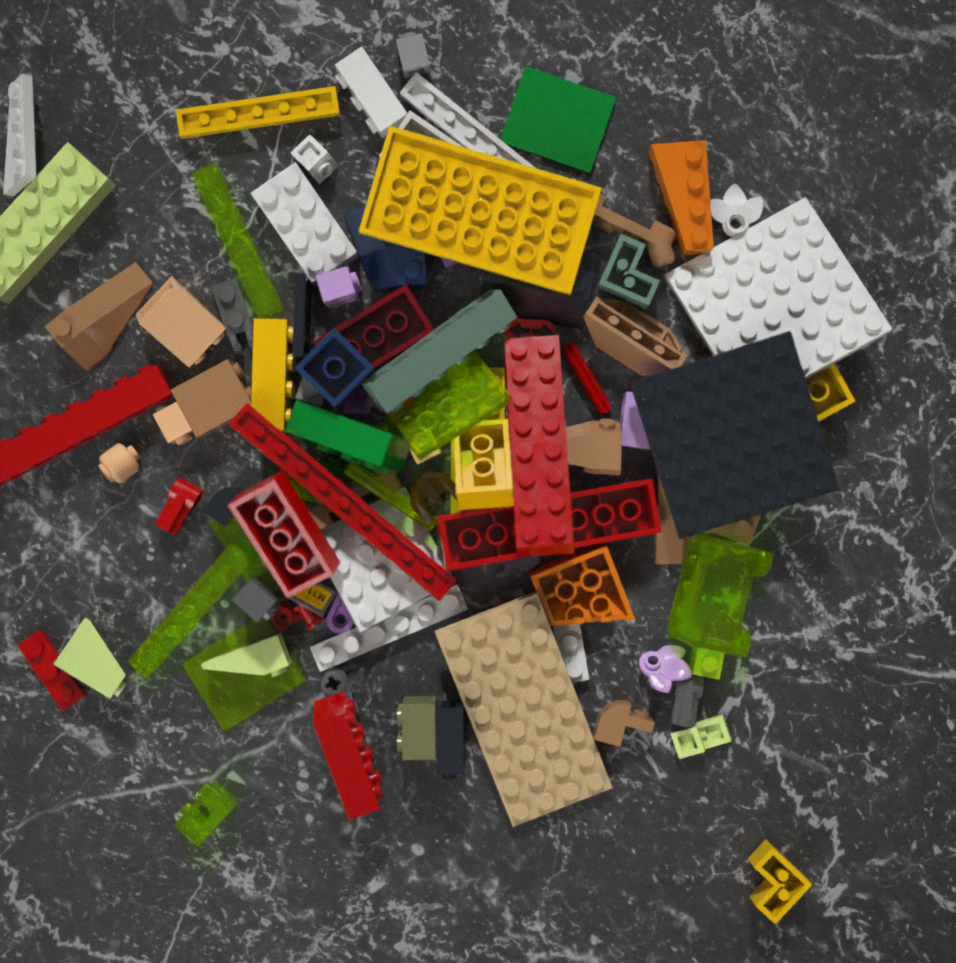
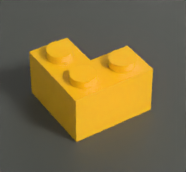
[748,839,812,924]

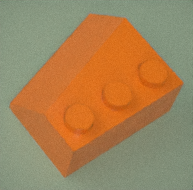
[528,543,635,626]

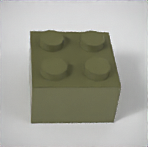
[397,696,436,760]

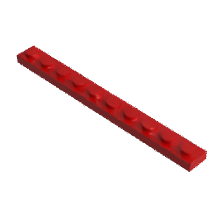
[228,403,457,601]

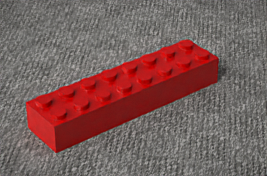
[505,335,574,557]
[435,479,662,571]

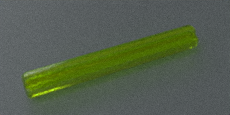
[344,461,437,531]

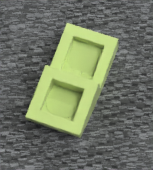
[671,714,732,759]

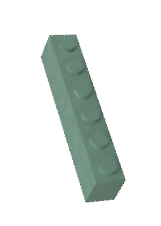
[361,289,517,413]

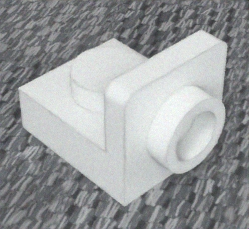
[291,135,338,183]

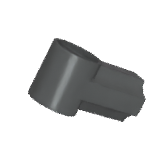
[671,674,704,727]

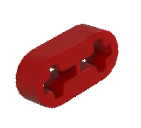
[505,318,556,339]

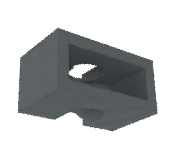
[232,575,283,622]

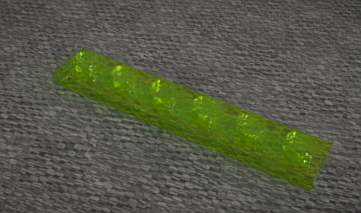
[191,162,284,319]
[127,542,254,679]

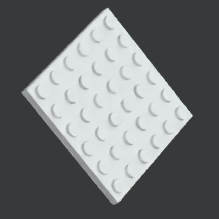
[665,197,892,379]

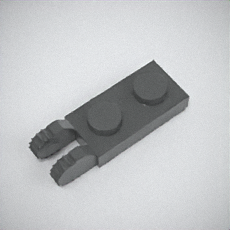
[211,278,254,357]

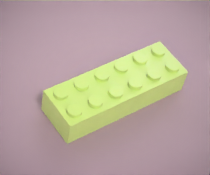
[0,142,116,304]

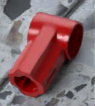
[155,477,204,535]

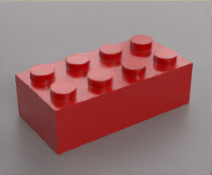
[228,470,341,598]
[313,691,384,820]

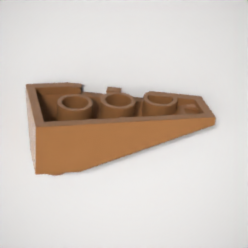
[45,262,154,371]

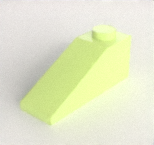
[201,632,292,677]

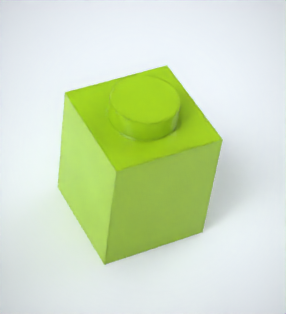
[689,644,725,680]

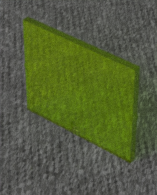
[182,618,306,732]

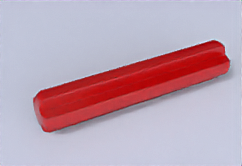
[561,342,612,415]

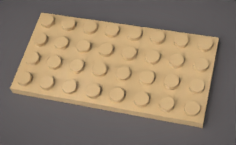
[435,591,612,827]

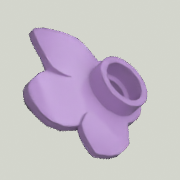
[639,645,692,693]

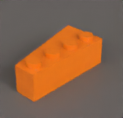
[648,140,714,256]

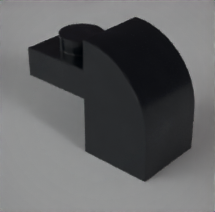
[202,486,247,527]

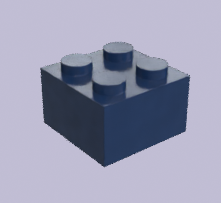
[295,328,376,409]

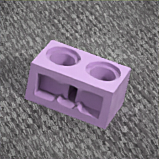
[316,266,362,309]

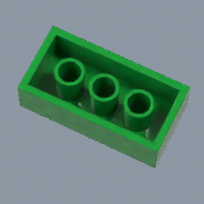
[285,400,412,475]

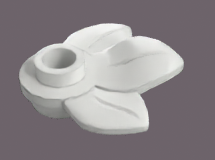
[710,184,763,237]

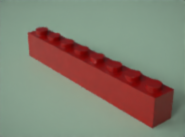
[0,364,174,487]

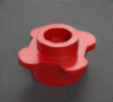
[269,600,300,632]

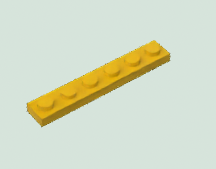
[176,86,340,139]

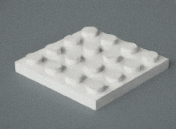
[321,486,452,632]

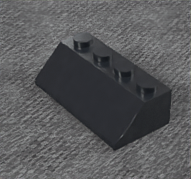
[480,270,594,330]

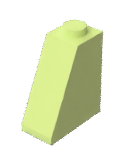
[54,618,127,699]

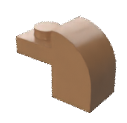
[592,700,655,747]

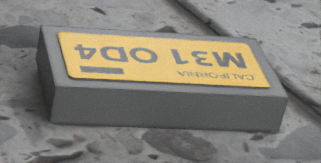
[275,582,336,617]

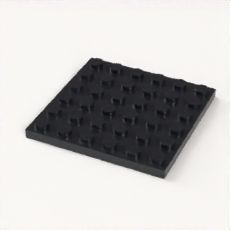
[629,331,840,539]

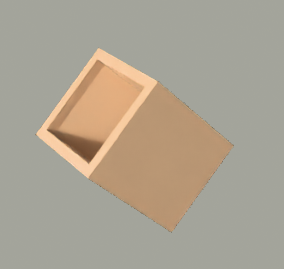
[135,276,226,368]

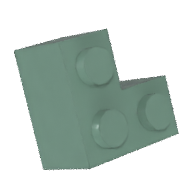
[597,234,660,309]

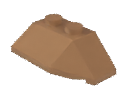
[584,297,687,376]

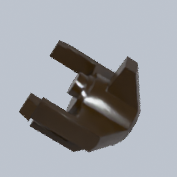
[410,471,458,531]

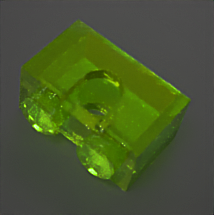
[174,780,239,847]

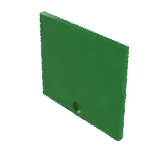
[500,66,616,174]

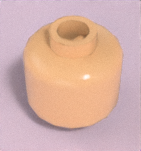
[98,443,140,483]

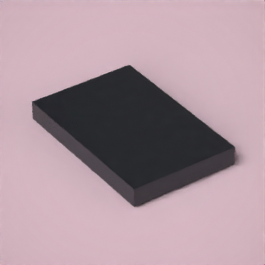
[292,274,312,361]

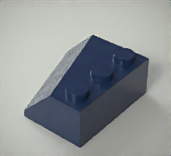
[343,206,428,291]

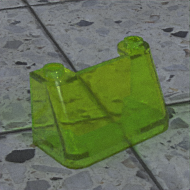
[667,534,774,658]

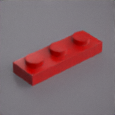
[17,629,87,712]

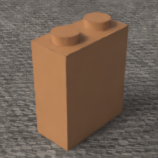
[171,359,252,438]

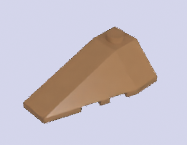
[510,419,621,475]
[654,462,691,564]

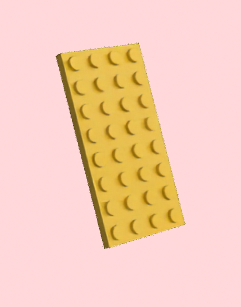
[359,126,601,295]

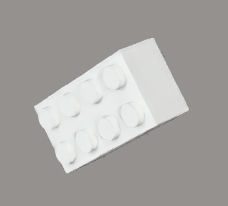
[251,162,359,287]

